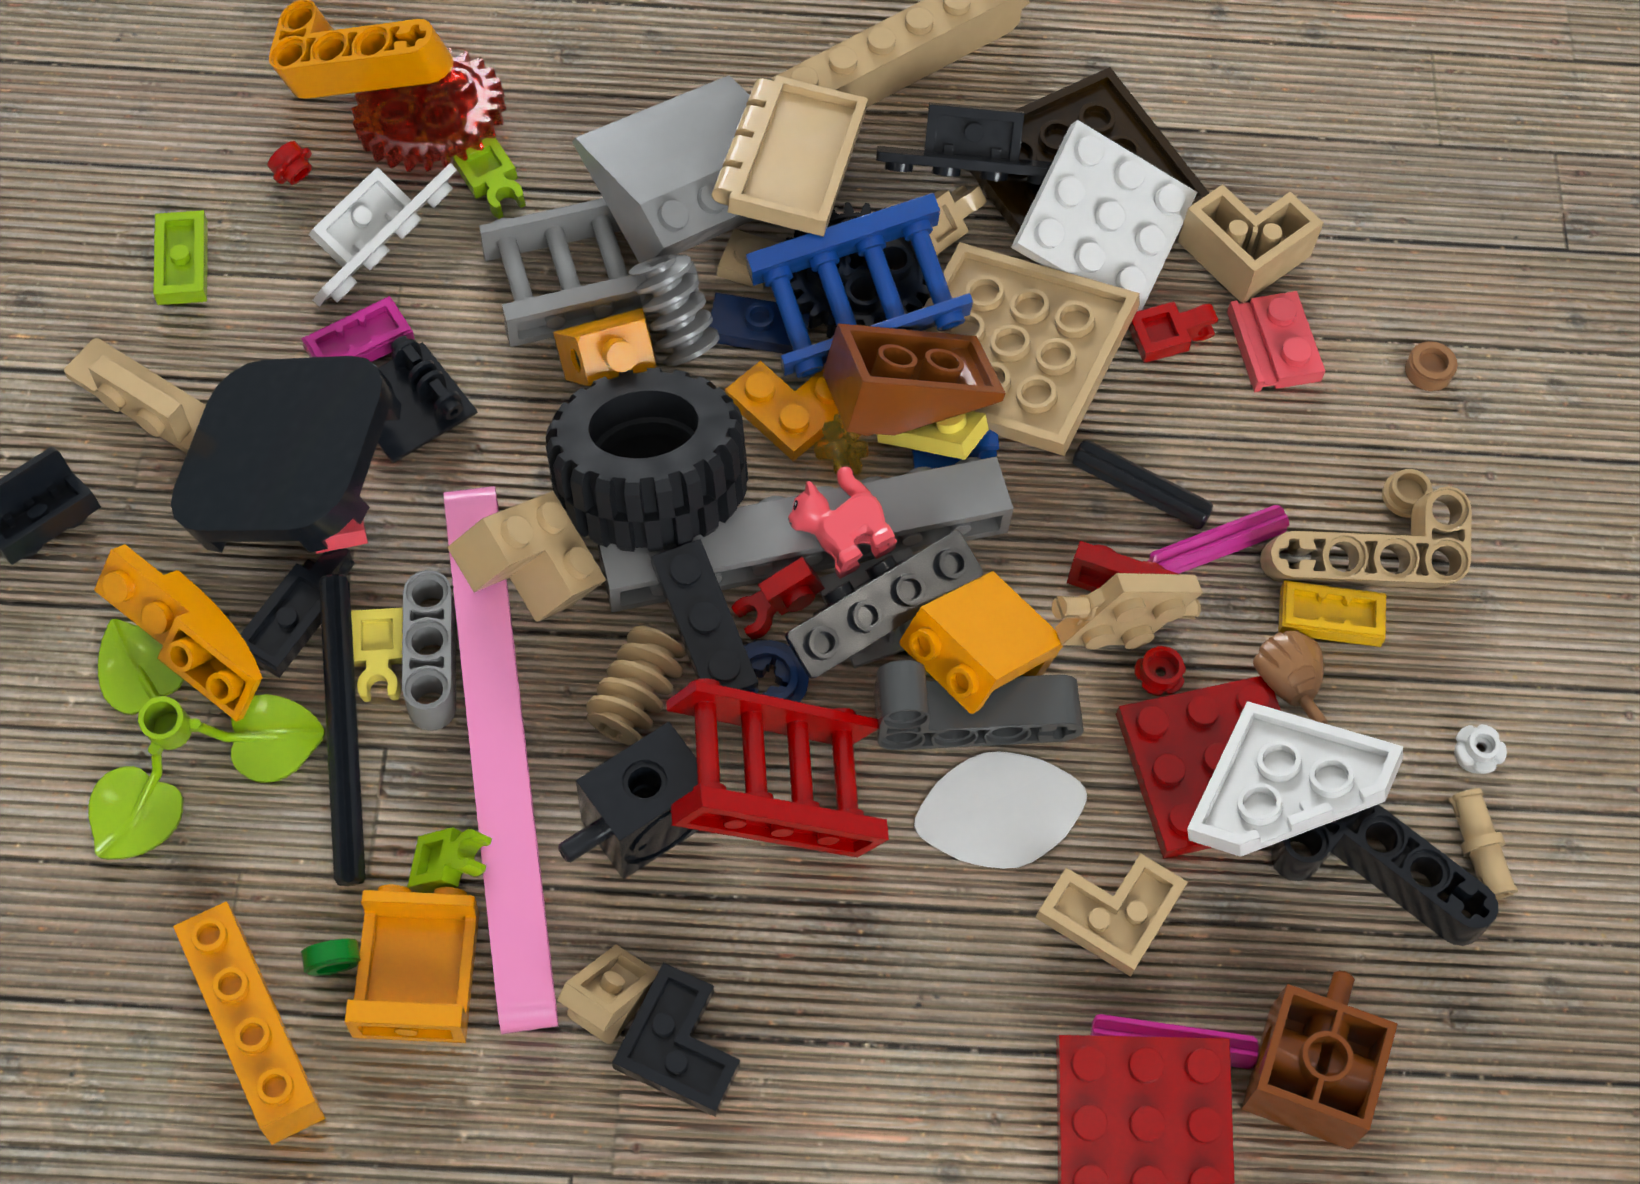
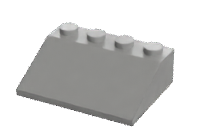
[572,75,755,263]

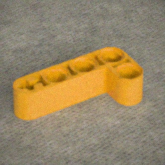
[269,0,453,99]

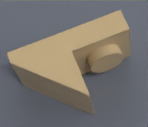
[557,944,658,1044]

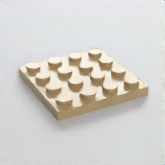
[923,242,1140,456]

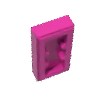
[301,296,415,362]

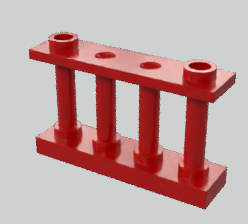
[666,678,889,858]

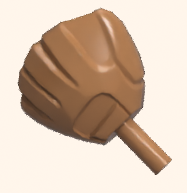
[1253,631,1328,724]

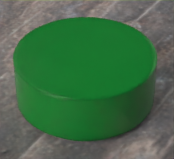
[301,938,361,976]

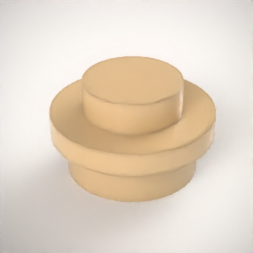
[1382,469,1433,518]

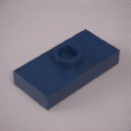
[709,293,810,354]

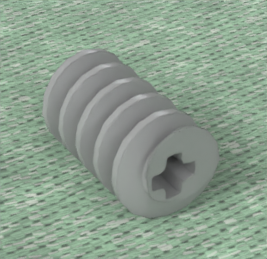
[629,254,720,366]

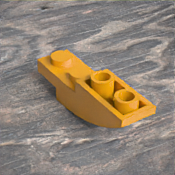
[94,544,262,722]

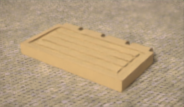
[712,75,868,237]

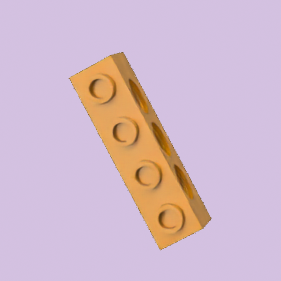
[173,901,326,1145]

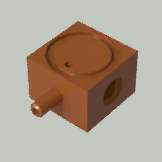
[1241,970,1398,1150]

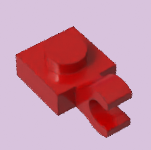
[1129,301,1219,363]
[731,557,825,640]

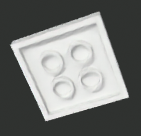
[1011,120,1197,311]

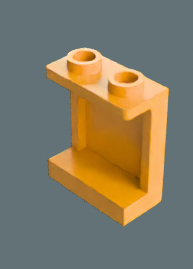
[899,571,1063,714]
[345,884,480,1043]

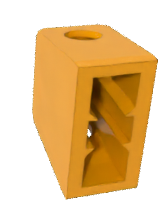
[553,308,657,386]

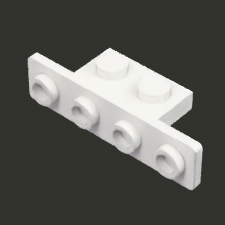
[309,163,457,307]

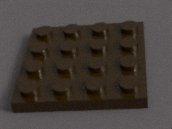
[969,67,1209,265]

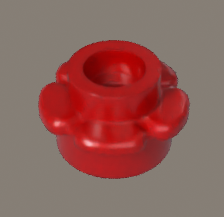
[267,141,312,185]
[1134,646,1186,696]

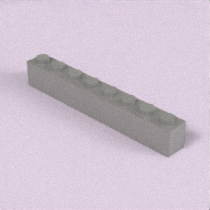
[598,456,1014,612]

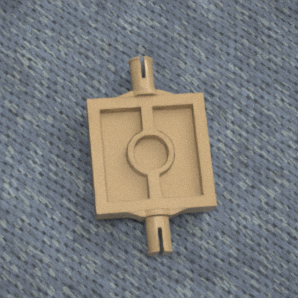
[1052,573,1203,649]

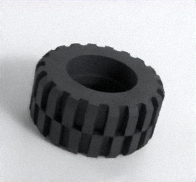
[546,368,748,552]

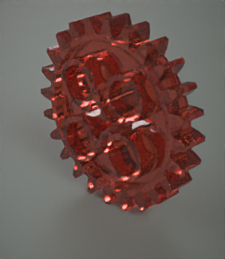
[351,48,507,172]

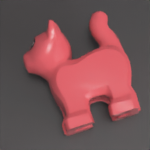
[788,466,897,579]

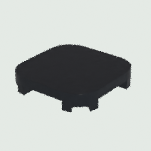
[171,356,402,553]

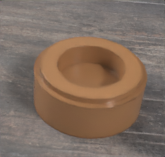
[1405,341,1458,391]

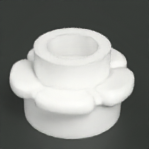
[1454,724,1507,774]

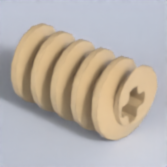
[586,625,686,746]

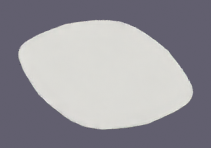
[914,751,1087,869]

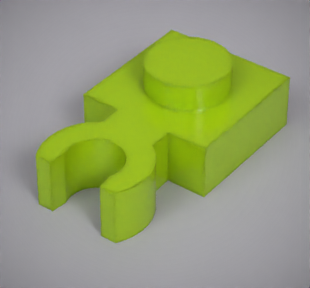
[452,134,526,219]
[407,827,492,893]

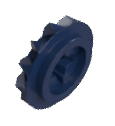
[744,640,809,702]

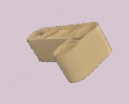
[1260,486,1472,589]

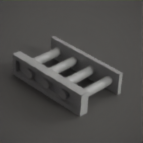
[479,198,699,347]

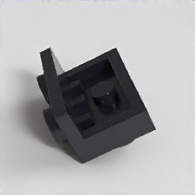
[0,447,101,565]

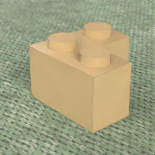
[1178,184,1324,303]
[447,491,606,622]

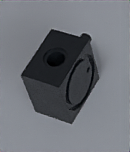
[558,722,699,880]

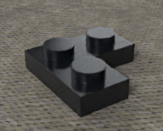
[612,962,741,1117]

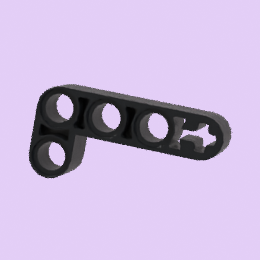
[1271,804,1498,946]

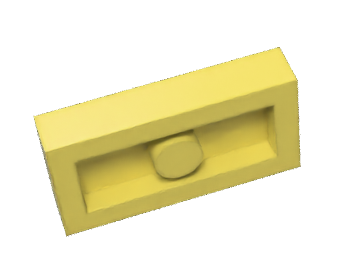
[876,411,989,460]

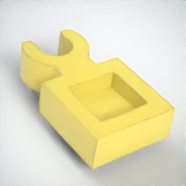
[351,607,403,702]

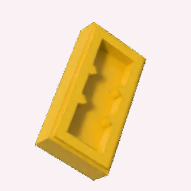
[1278,580,1386,647]

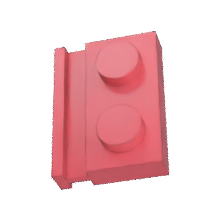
[1227,291,1325,392]

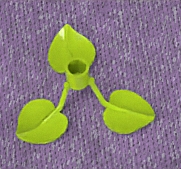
[88,619,325,860]

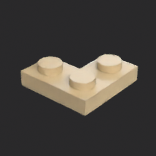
[1036,853,1188,977]

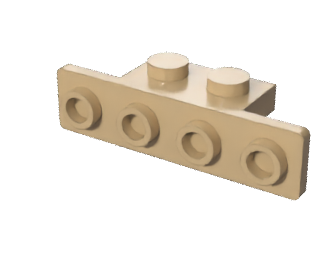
[64,338,206,453]

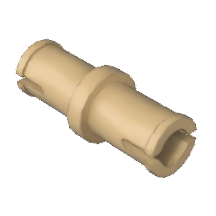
[1448,788,1518,900]

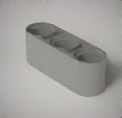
[402,570,456,731]

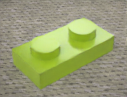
[153,210,208,305]

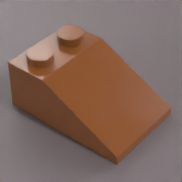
[823,323,1006,436]

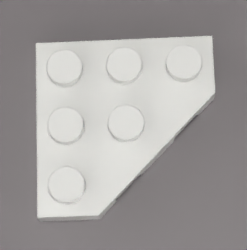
[1187,701,1403,857]

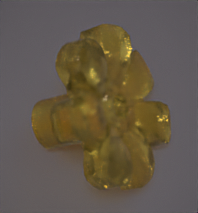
[814,413,869,475]

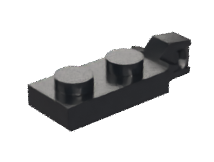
[240,548,355,678]

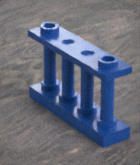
[746,193,973,378]

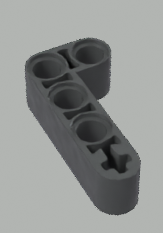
[874,660,1084,750]

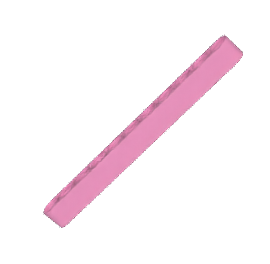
[443,486,558,1034]

